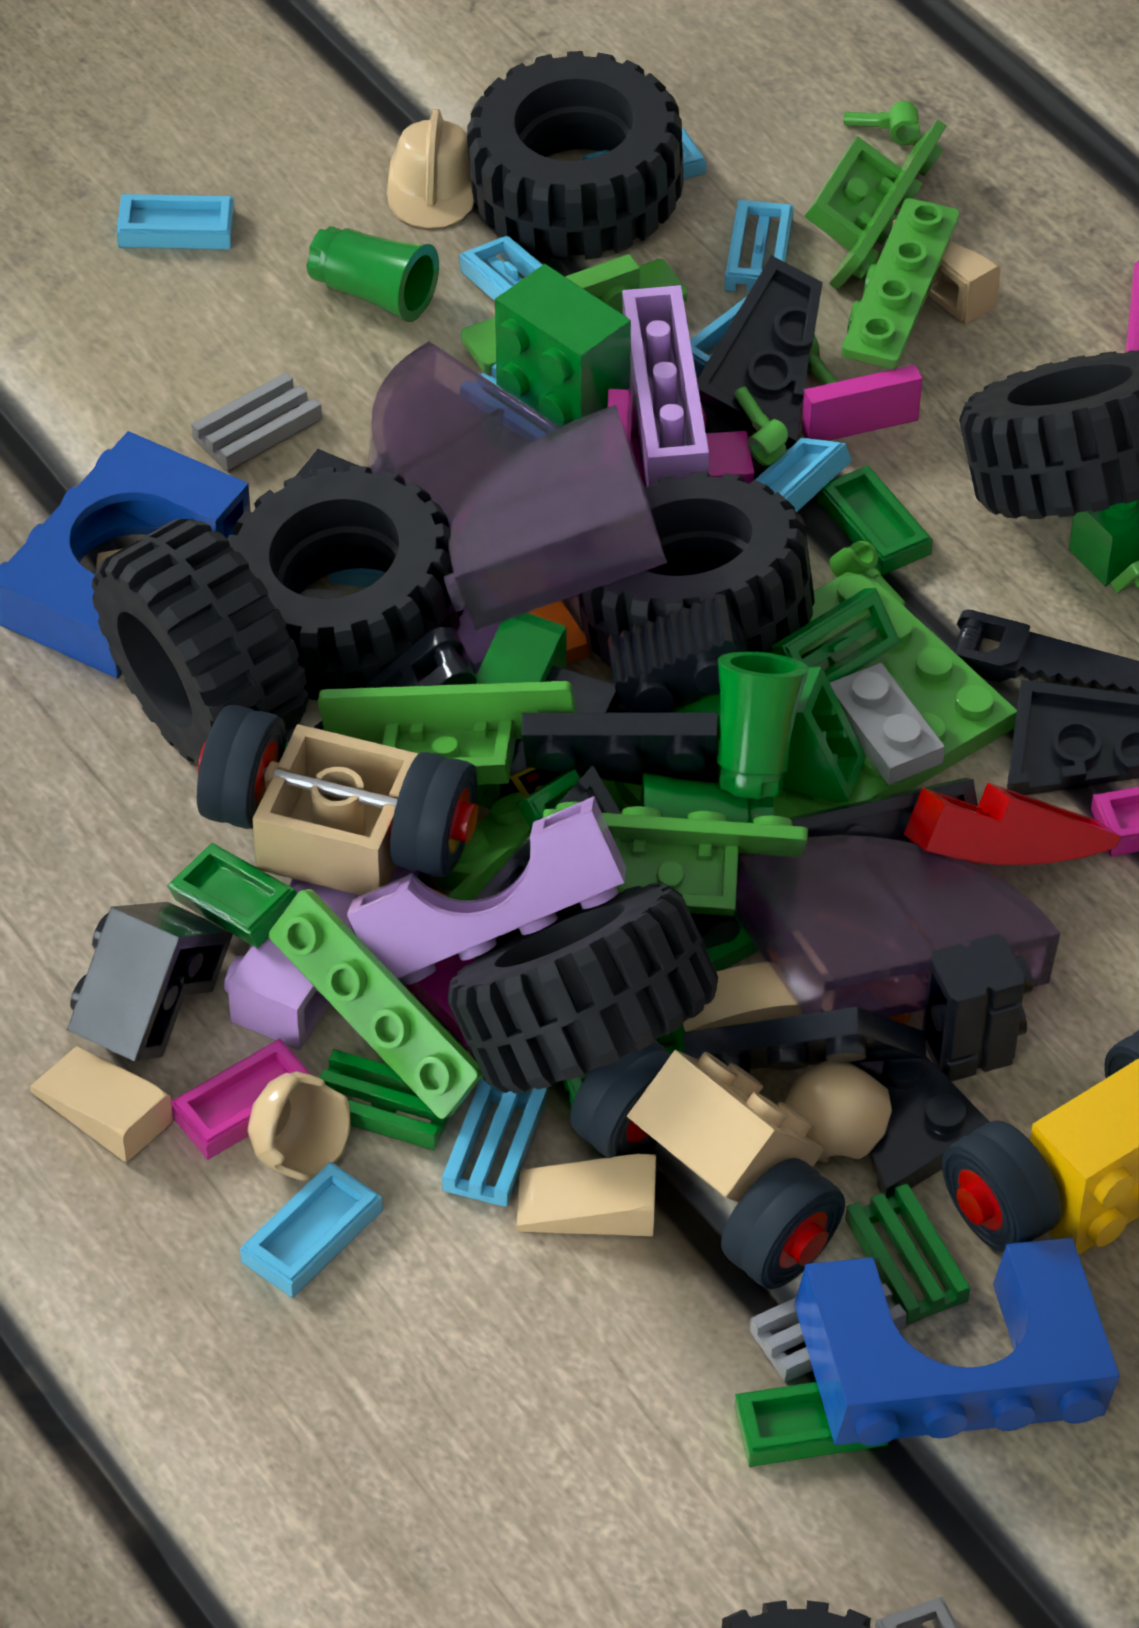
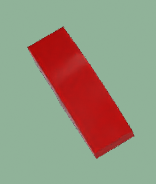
[904,782,1121,865]

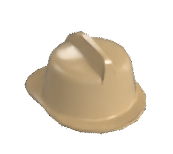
[387,109,474,230]

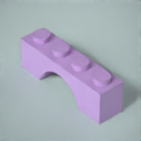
[347,797,626,986]

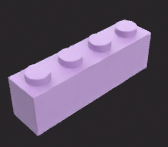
[622,285,709,487]
[224,865,421,1050]

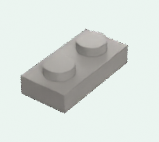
[830,663,945,785]

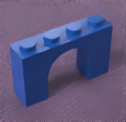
[0,431,251,679]
[794,1237,1120,1446]

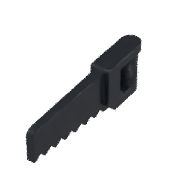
[952,610,1139,694]

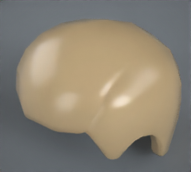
[784,1060,892,1163]
[247,1071,350,1181]

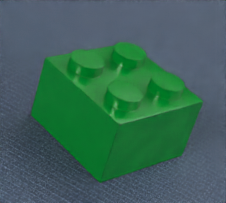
[495,264,631,442]

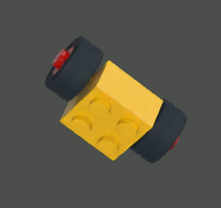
[942,1030,1139,1255]

